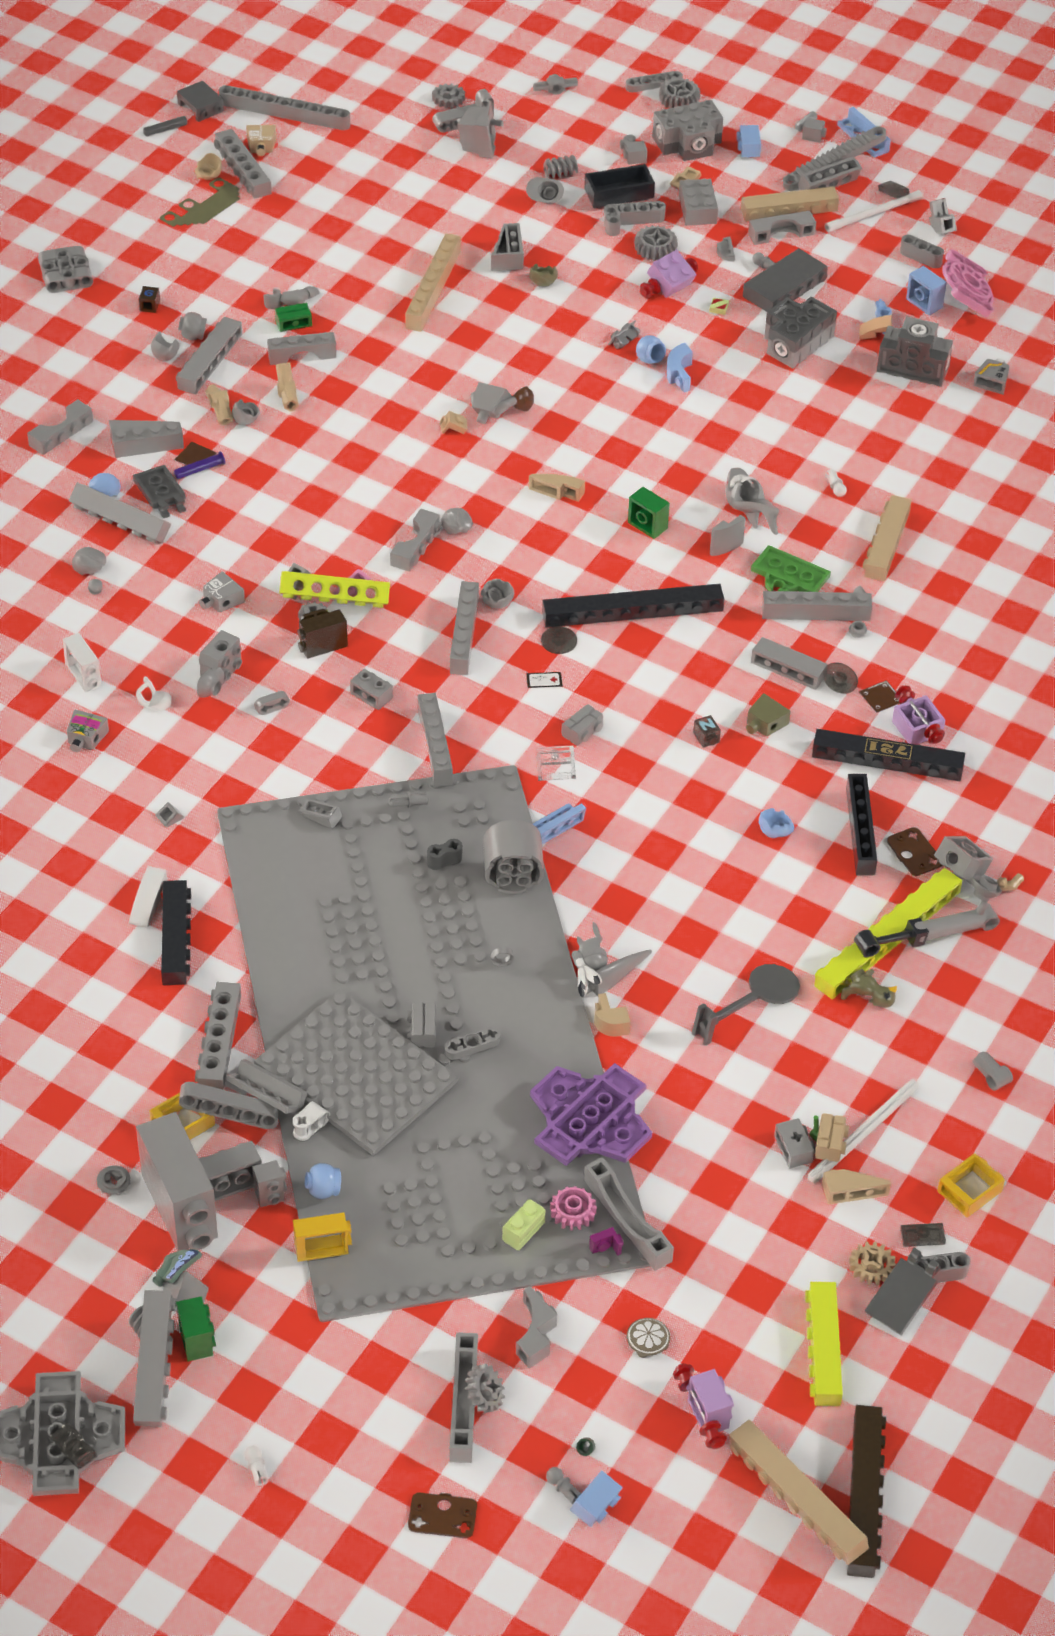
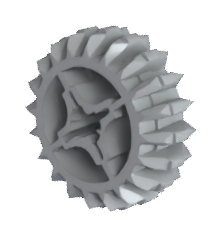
[659,77,700,108]
[634,225,678,261]

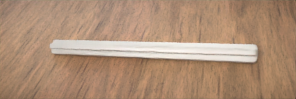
[807,1079,919,1183]

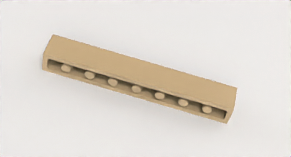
[405,233,461,332]
[729,1419,869,1565]

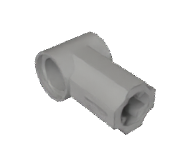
[973,1051,1013,1091]

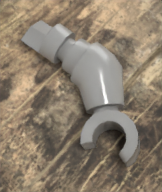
[263,286,321,309]

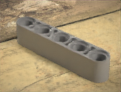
[179,1082,279,1130]

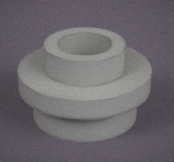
[849,621,867,637]

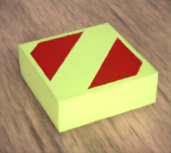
[709,297,729,315]

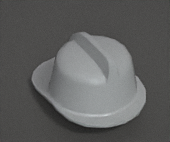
[526,177,564,204]

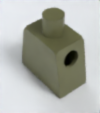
[746,693,791,736]

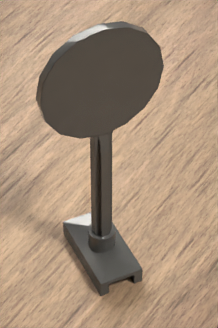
[692,964,800,1046]

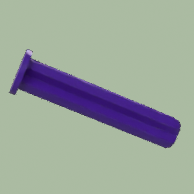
[174,451,226,479]

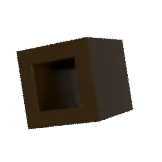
[139,286,160,313]

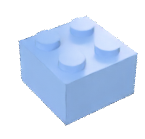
[906,266,947,315]

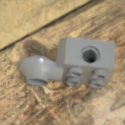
[197,630,242,698]
[934,836,1002,901]

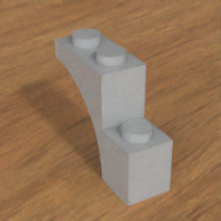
[516,1286,558,1369]

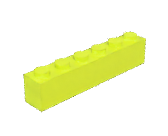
[805,1281,843,1406]

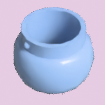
[636,335,666,364]
[304,1163,341,1199]

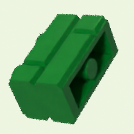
[275,303,312,332]

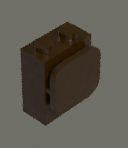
[297,609,348,659]

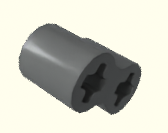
[427,839,463,870]

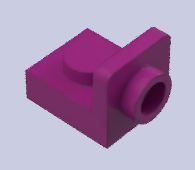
[589,1227,624,1256]

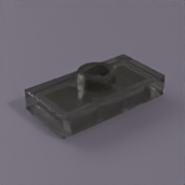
[878,180,910,199]
[900,1223,946,1247]

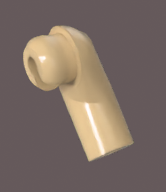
[997,873,1024,891]

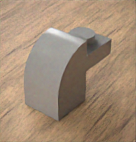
[929,198,957,234]

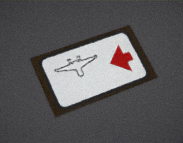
[526,672,563,688]

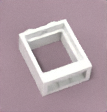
[62,632,102,692]

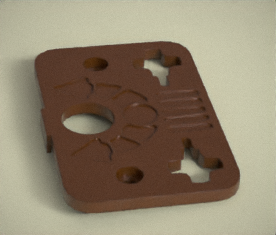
[887,827,942,876]
[408,1492,477,1538]

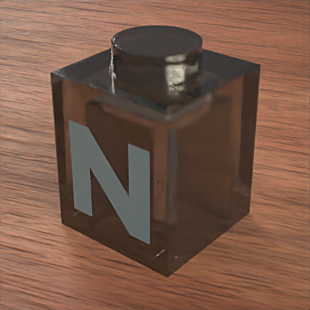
[693,715,721,748]

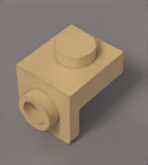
[440,410,467,434]

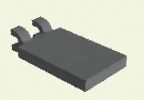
[133,465,186,519]
[864,1247,941,1336]

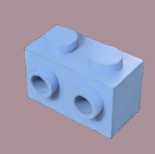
[736,125,761,158]
[570,1470,623,1527]

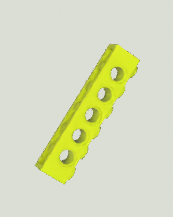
[279,571,390,608]

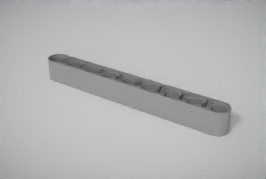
[219,85,351,130]

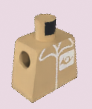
[246,125,277,156]

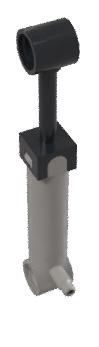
[854,900,1000,958]

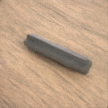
[143,116,187,136]

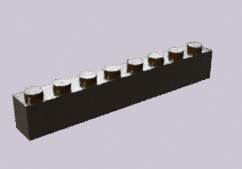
[847,1404,886,1578]

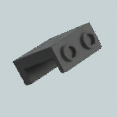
[177,80,224,122]

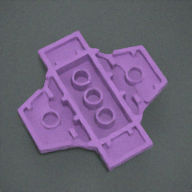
[530,1063,653,1166]

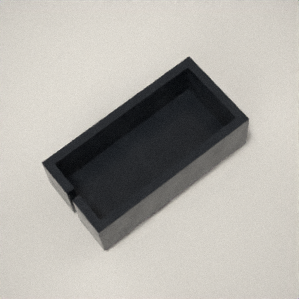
[584,164,655,208]

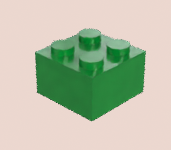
[628,486,670,539]
[176,1296,216,1362]

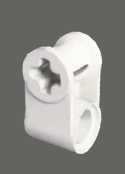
[293,1101,330,1141]

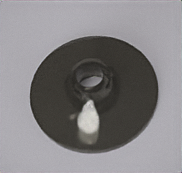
[541,626,577,654]
[823,662,858,694]

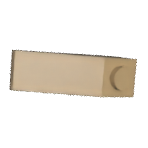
[822,1169,891,1205]

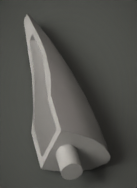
[587,949,652,996]

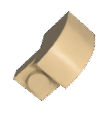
[594,993,631,1036]

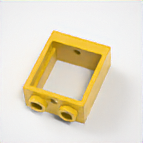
[149,1093,215,1140]
[937,1153,1005,1218]
[293,1212,352,1262]

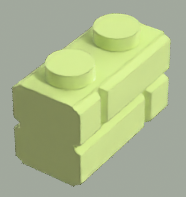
[502,1199,546,1250]

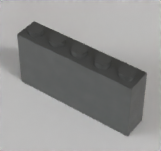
[743,248,828,312]

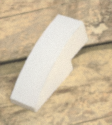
[129,866,167,928]

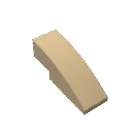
[529,473,585,502]

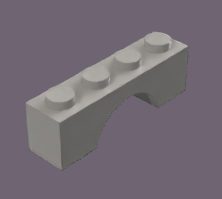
[748,210,816,245]
[267,332,337,365]
[27,399,93,455]
[390,508,441,572]

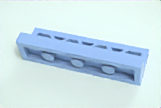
[837,107,891,158]
[533,803,586,844]

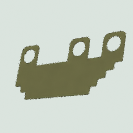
[160,178,240,227]

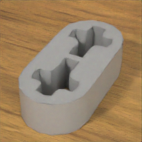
[254,691,290,715]

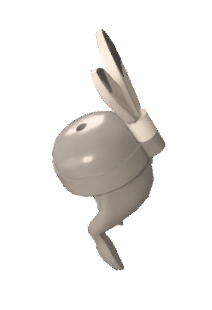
[572,922,608,998]

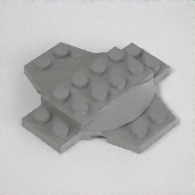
[0,1371,125,1496]

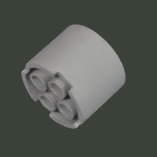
[483,820,544,894]

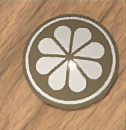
[627,1318,670,1358]

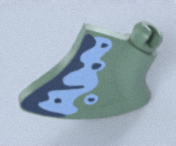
[152,1249,202,1287]

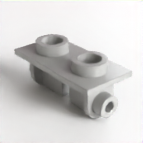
[608,320,641,349]

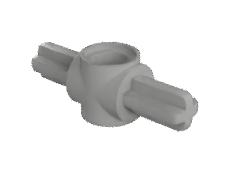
[533,74,578,95]

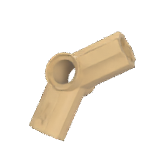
[275,362,299,412]
[205,384,233,425]

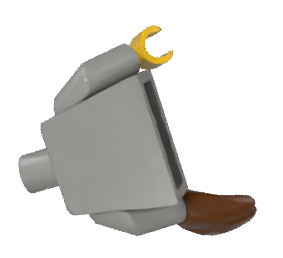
[470,382,534,424]

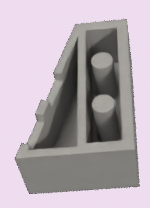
[491,223,524,270]

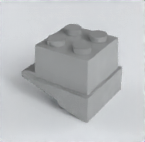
[457,101,504,158]

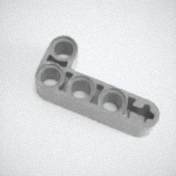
[432,89,494,133]
[603,201,666,236]

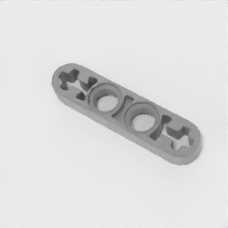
[625,71,683,92]

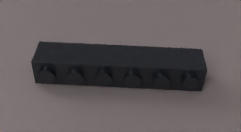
[846,774,877,876]
[161,880,192,985]

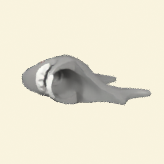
[725,467,780,535]

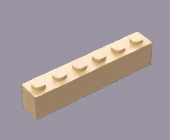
[741,186,839,222]
[862,494,912,582]

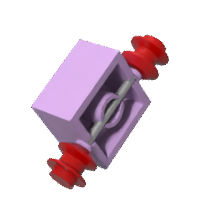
[892,685,945,744]

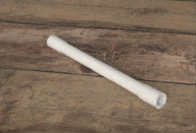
[825,190,923,232]

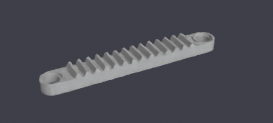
[783,126,886,191]

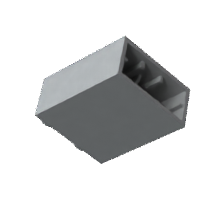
[136,1112,218,1251]

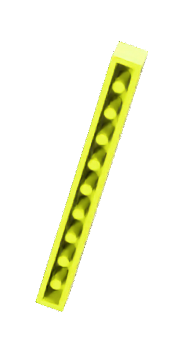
[814,868,963,1000]

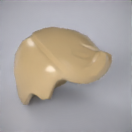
[194,153,222,180]

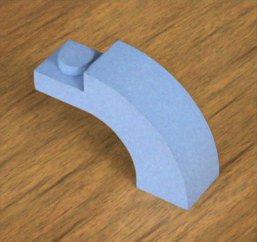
[666,342,693,392]

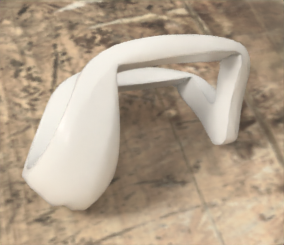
[136,676,172,711]

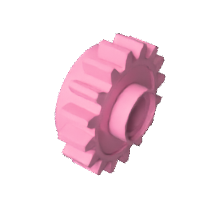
[550,1186,597,1231]

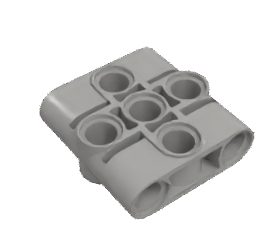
[38,245,93,293]

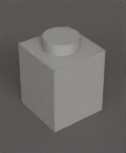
[802,118,827,143]

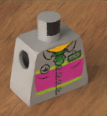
[67,709,109,753]

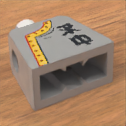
[973,358,1010,395]

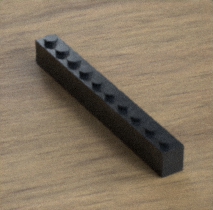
[542,583,724,628]

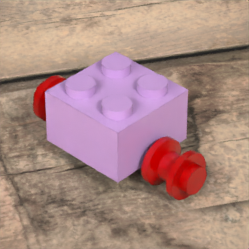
[640,250,698,299]
[672,1363,734,1450]

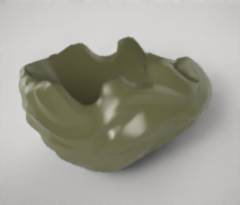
[529,264,558,287]

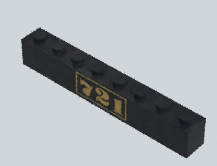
[812,728,966,781]

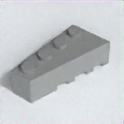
[109,420,184,458]

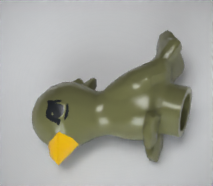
[841,969,897,1008]

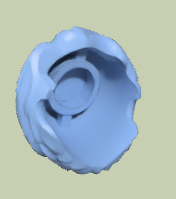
[88,473,121,497]
[758,808,795,838]

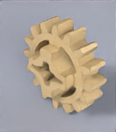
[849,1241,896,1286]

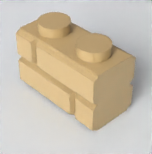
[815,1113,849,1162]

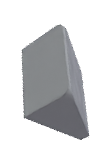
[155,802,184,828]

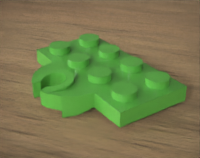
[751,545,831,592]

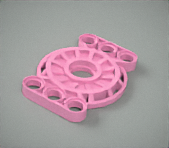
[942,249,994,317]

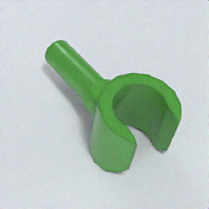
[809,1115,819,1142]

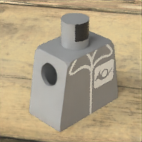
[199,571,245,612]

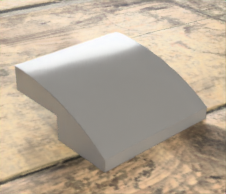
[710,515,746,556]

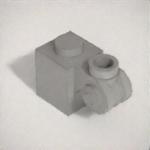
[620,134,647,165]

